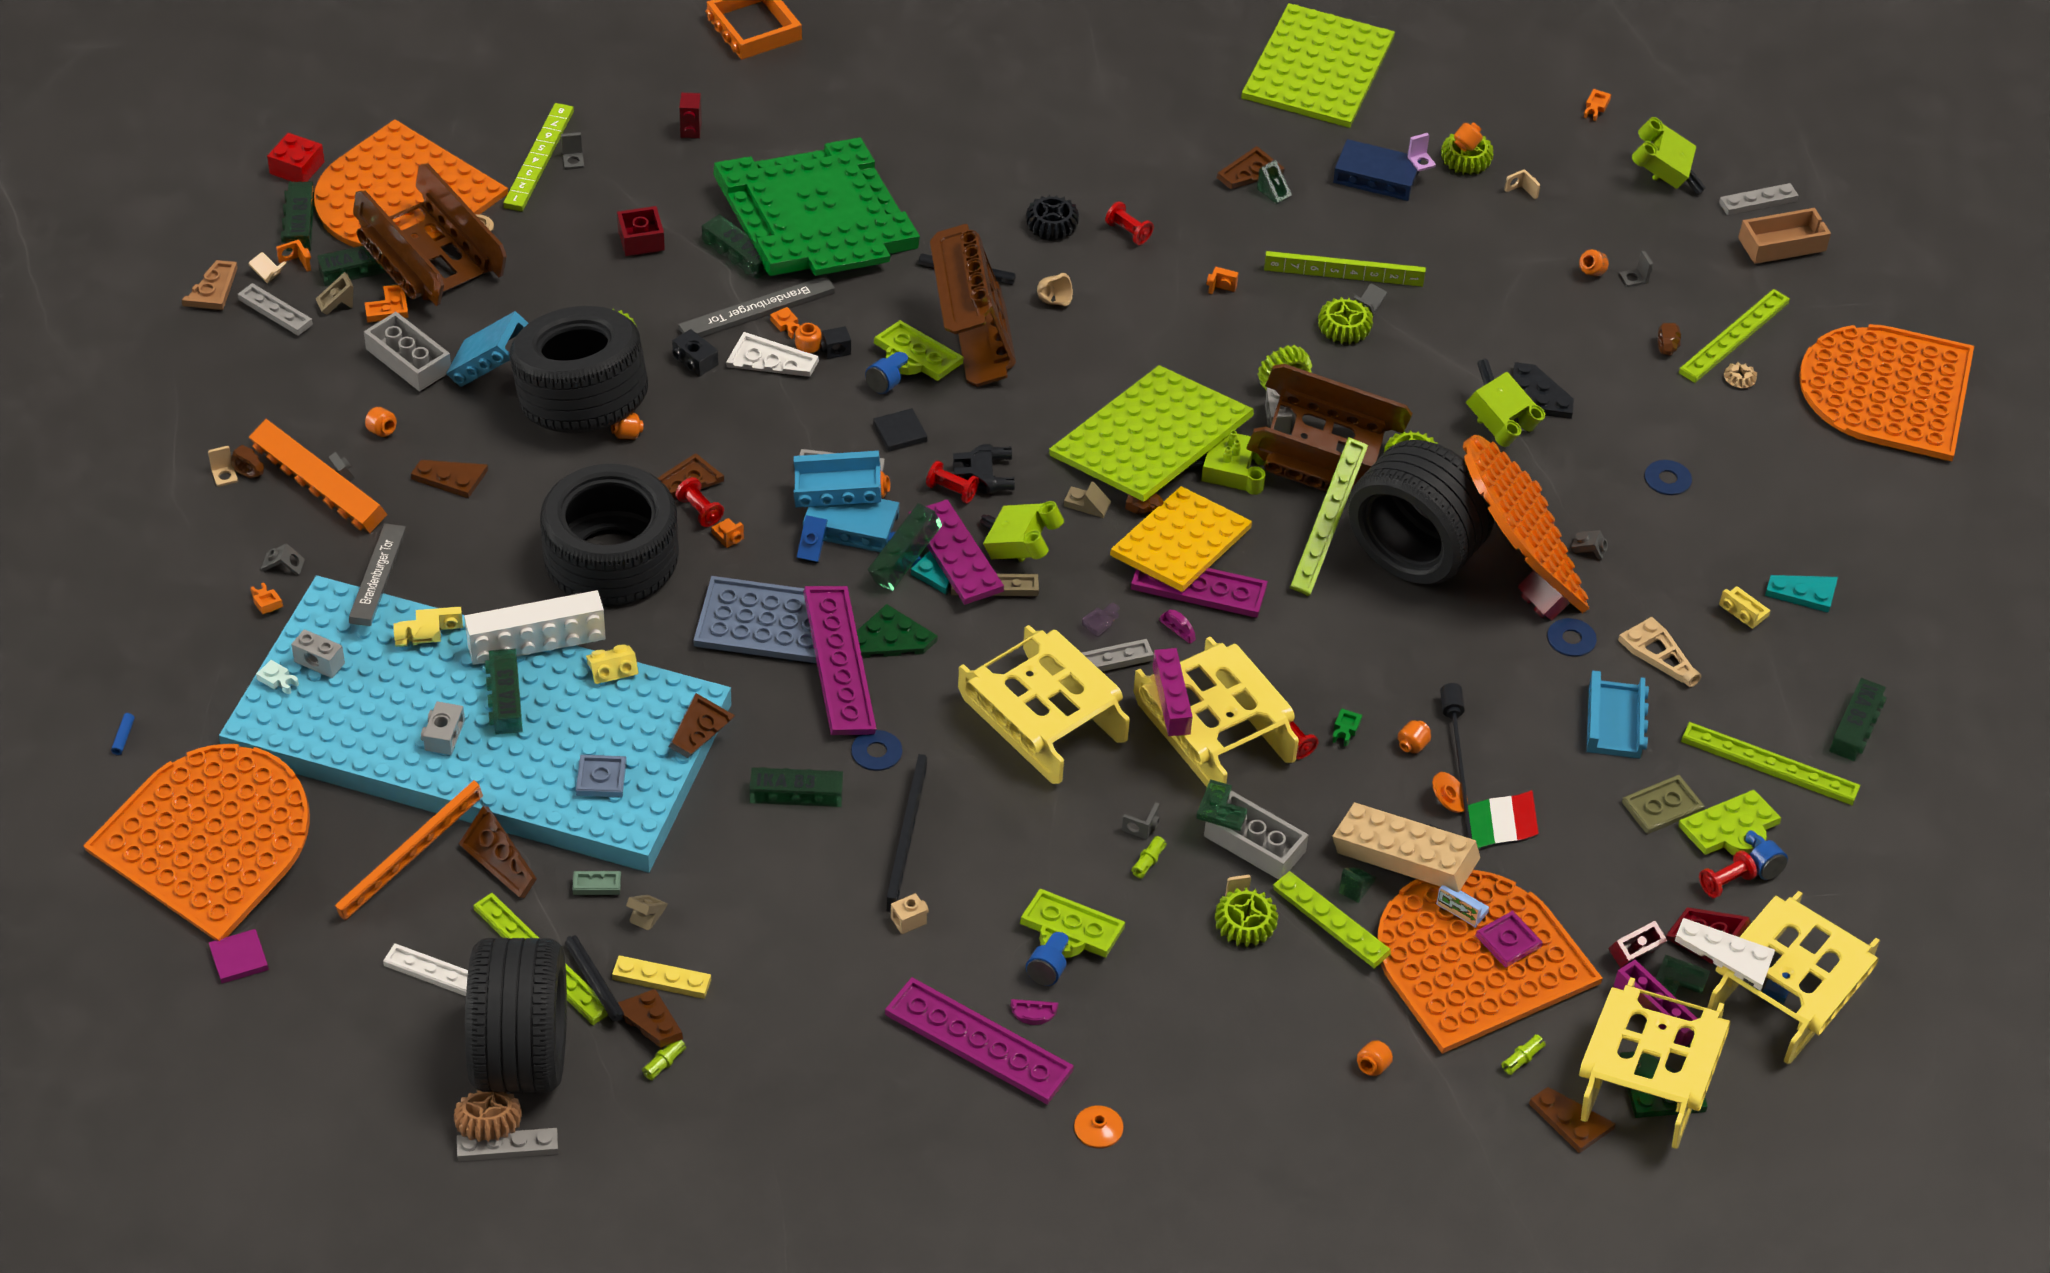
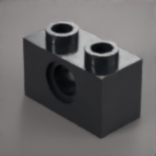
[672,329,719,376]

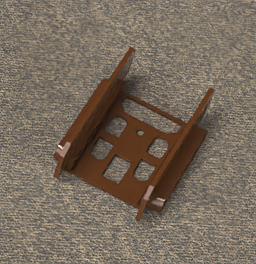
[353,163,507,306]
[930,224,1016,387]
[1246,364,1413,499]

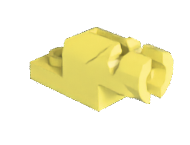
[394,607,463,647]

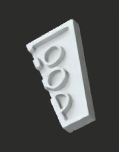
[726,332,819,377]
[1675,918,1775,991]

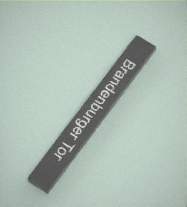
[678,275,835,337]
[349,523,406,626]

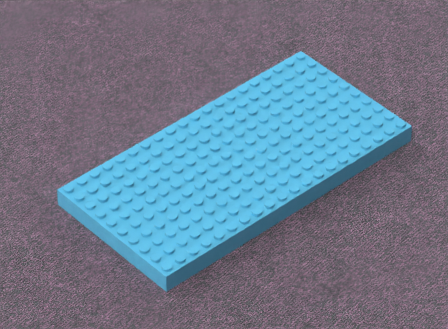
[219,575,731,873]

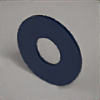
[1645,460,1692,495]
[1547,618,1597,657]
[852,730,902,771]

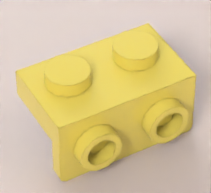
[1719,586,1771,629]
[586,645,639,684]

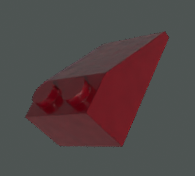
[1666,907,1751,965]

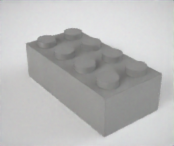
[364,312,451,391]
[1204,791,1308,879]

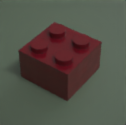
[617,206,665,256]

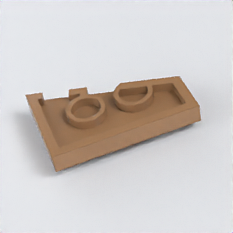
[182,260,238,310]

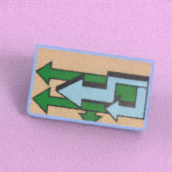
[1436,885,1489,927]

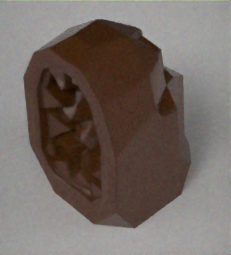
[1658,323,1681,356]
[231,445,264,478]
[1125,493,1164,514]

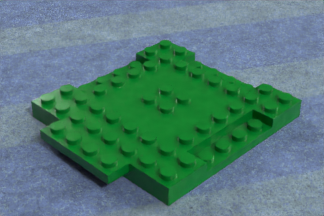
[713,137,920,276]

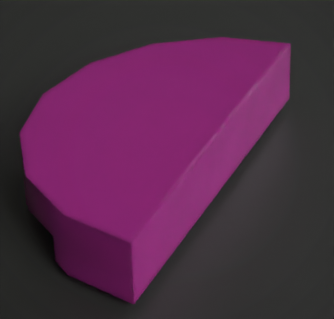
[1159,609,1196,644]
[1011,999,1059,1025]

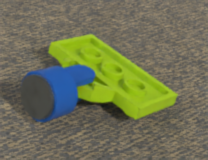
[865,320,964,394]
[1678,790,1788,880]
[1020,889,1125,986]

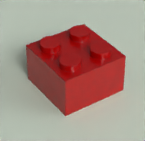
[267,133,325,186]

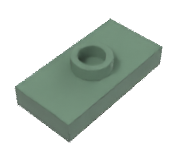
[573,871,621,895]

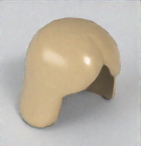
[1037,273,1073,306]

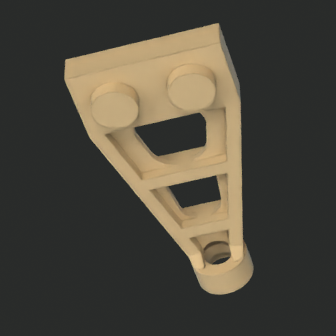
[1618,617,1701,687]

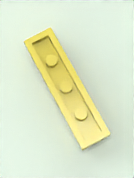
[612,956,711,999]

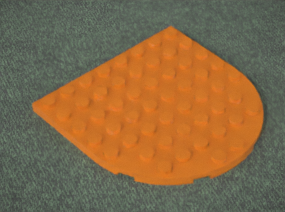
[314,119,508,248]
[1799,324,1974,461]
[1463,435,1590,613]
[83,744,310,941]
[1377,870,1603,1054]

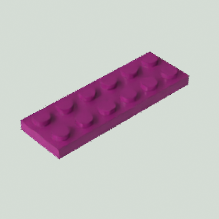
[909,499,1004,605]
[1131,568,1268,618]

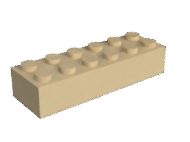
[1332,802,1480,892]

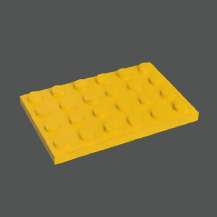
[1110,486,1252,592]

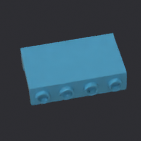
[446,311,529,387]
[794,451,881,508]
[803,499,899,553]
[1586,670,1649,759]

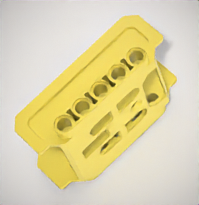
[958,625,1130,784]
[1133,637,1299,797]
[1707,891,1880,1064]
[1579,977,1730,1149]

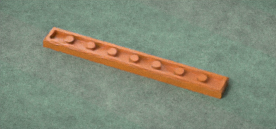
[335,780,483,920]

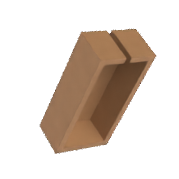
[1738,208,1831,264]

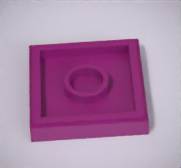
[1475,910,1543,968]
[209,929,269,984]

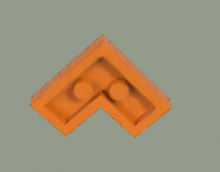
[365,285,409,322]

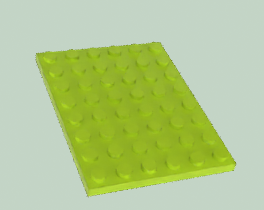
[1241,3,1395,128]
[1049,365,1254,502]

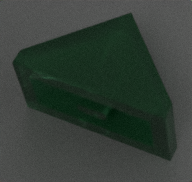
[1257,160,1292,204]
[1339,867,1377,903]

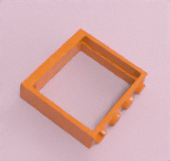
[705,0,802,60]

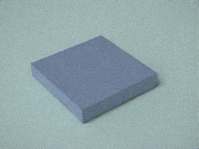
[576,755,627,797]

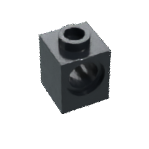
[820,326,851,359]

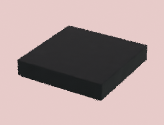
[873,408,928,452]

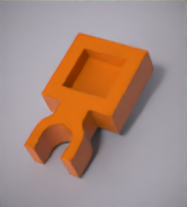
[1584,89,1611,121]
[770,307,800,339]
[250,583,283,614]

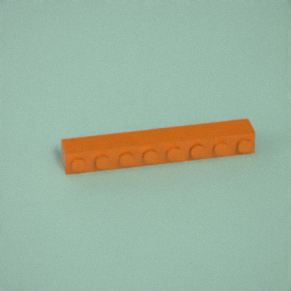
[249,419,387,533]

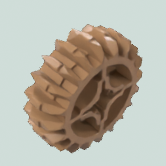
[454,1090,522,1142]

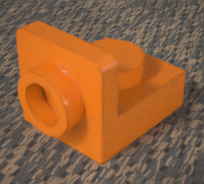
[1206,267,1239,294]
[711,518,744,548]

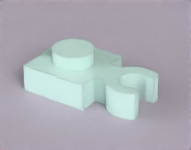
[256,660,299,694]

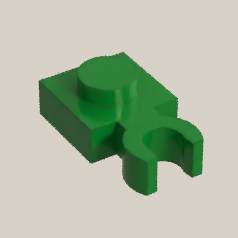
[1332,708,1362,746]

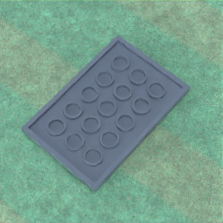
[693,576,817,663]

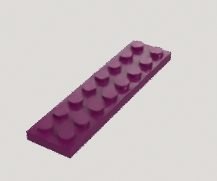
[803,586,876,735]
[885,977,1074,1105]

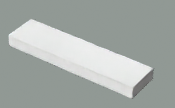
[383,944,468,996]

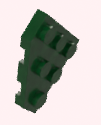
[857,604,938,658]
[1619,1051,1708,1118]

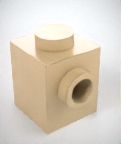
[891,893,929,934]

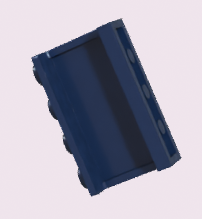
[1333,139,1422,201]

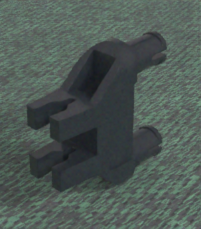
[953,444,1015,494]

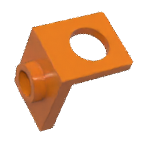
[276,240,311,272]

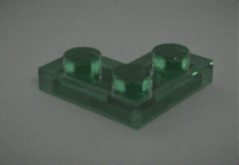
[1196,779,1248,831]
[1656,954,1710,997]

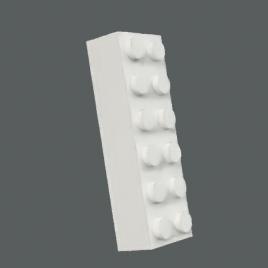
[464,590,606,665]

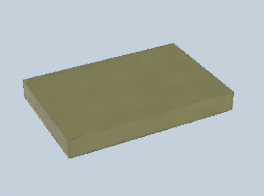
[1622,775,1705,835]

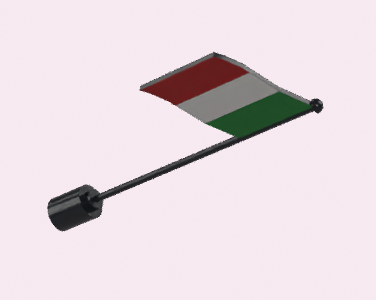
[1440,683,1539,850]

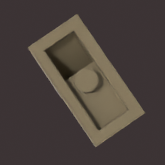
[316,272,354,315]
[1064,482,1111,518]
[626,895,668,930]

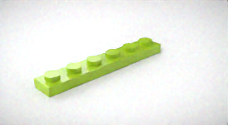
[1273,871,1391,969]

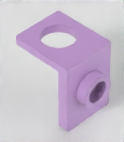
[1408,133,1436,172]

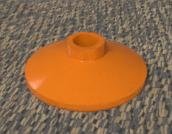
[1432,772,1468,813]
[1074,1105,1123,1148]

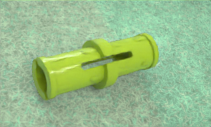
[1131,836,1167,878]
[1501,1034,1546,1075]
[642,1040,686,1080]

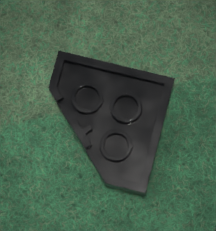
[1513,362,1574,419]

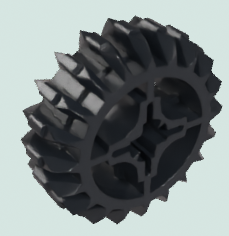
[1026,195,1079,240]

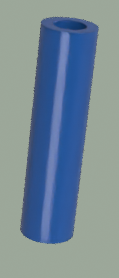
[111,713,135,755]

